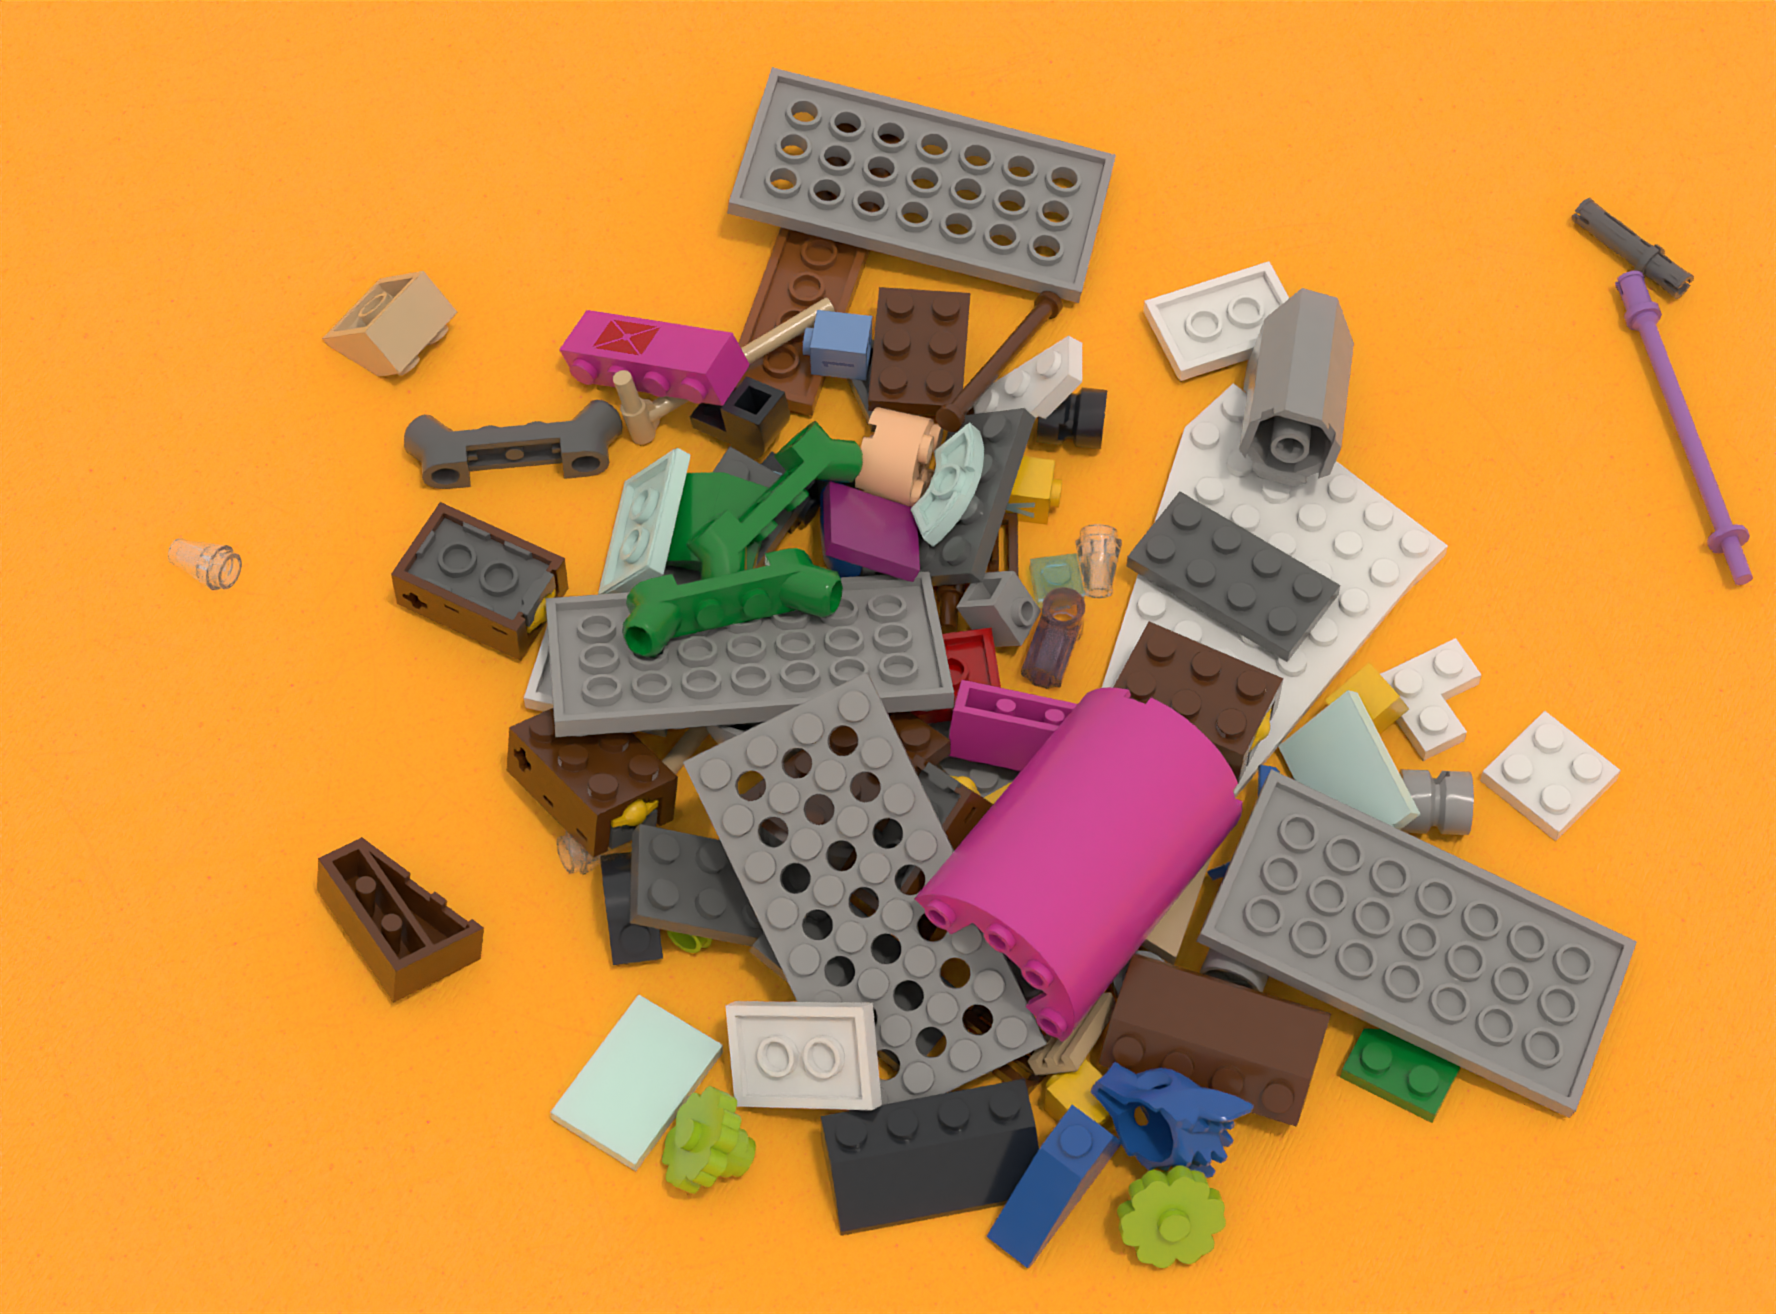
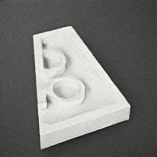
[974,336,1082,419]

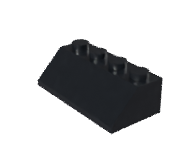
[821,1079,1039,1236]

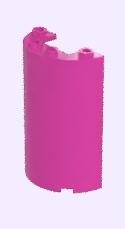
[914,687,1242,1042]

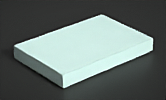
[598,448,691,595]
[1278,691,1420,830]
[550,994,723,1171]

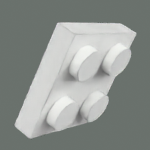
[1480,711,1621,841]

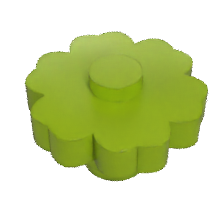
[662,1086,756,1194]
[1117,1166,1226,1268]

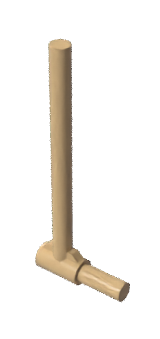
[613,297,835,445]

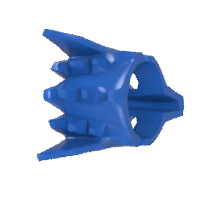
[1091,1062,1254,1178]

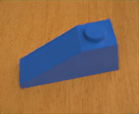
[986,1104,1123,1269]

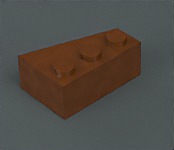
[317,837,484,1003]

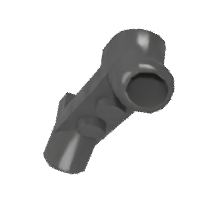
[404,399,623,489]

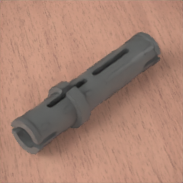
[1572,198,1694,299]

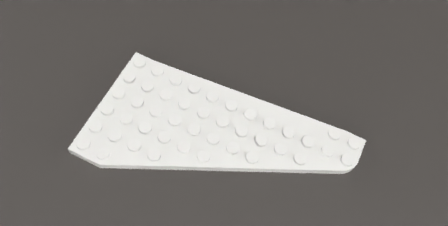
[1102,383,1448,798]

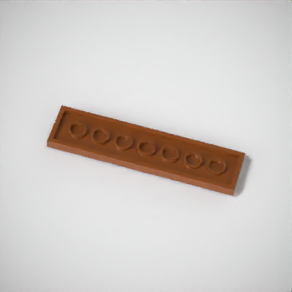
[733,123,901,416]

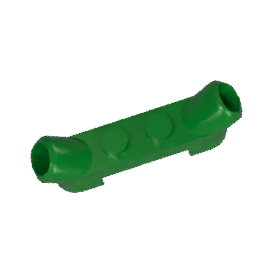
[685,421,863,580]
[622,548,843,657]

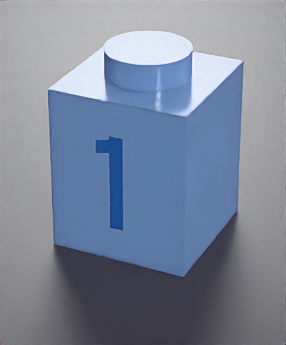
[803,310,872,380]

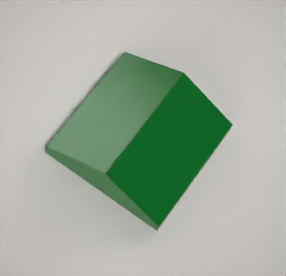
[666,472,768,571]

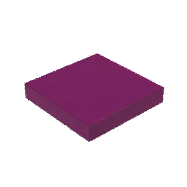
[823,481,920,582]

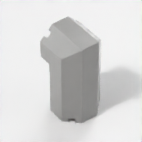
[1239,288,1354,487]

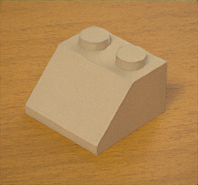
[322,271,457,376]

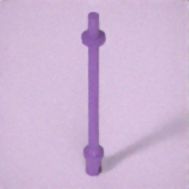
[1615,271,1753,585]

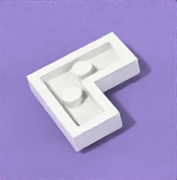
[1380,638,1482,761]

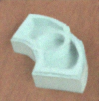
[911,423,984,547]

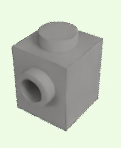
[956,571,1041,647]

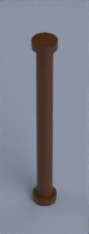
[936,291,1063,432]

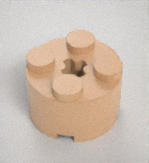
[855,407,943,507]

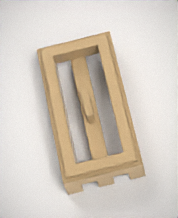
[1028,992,1116,1075]

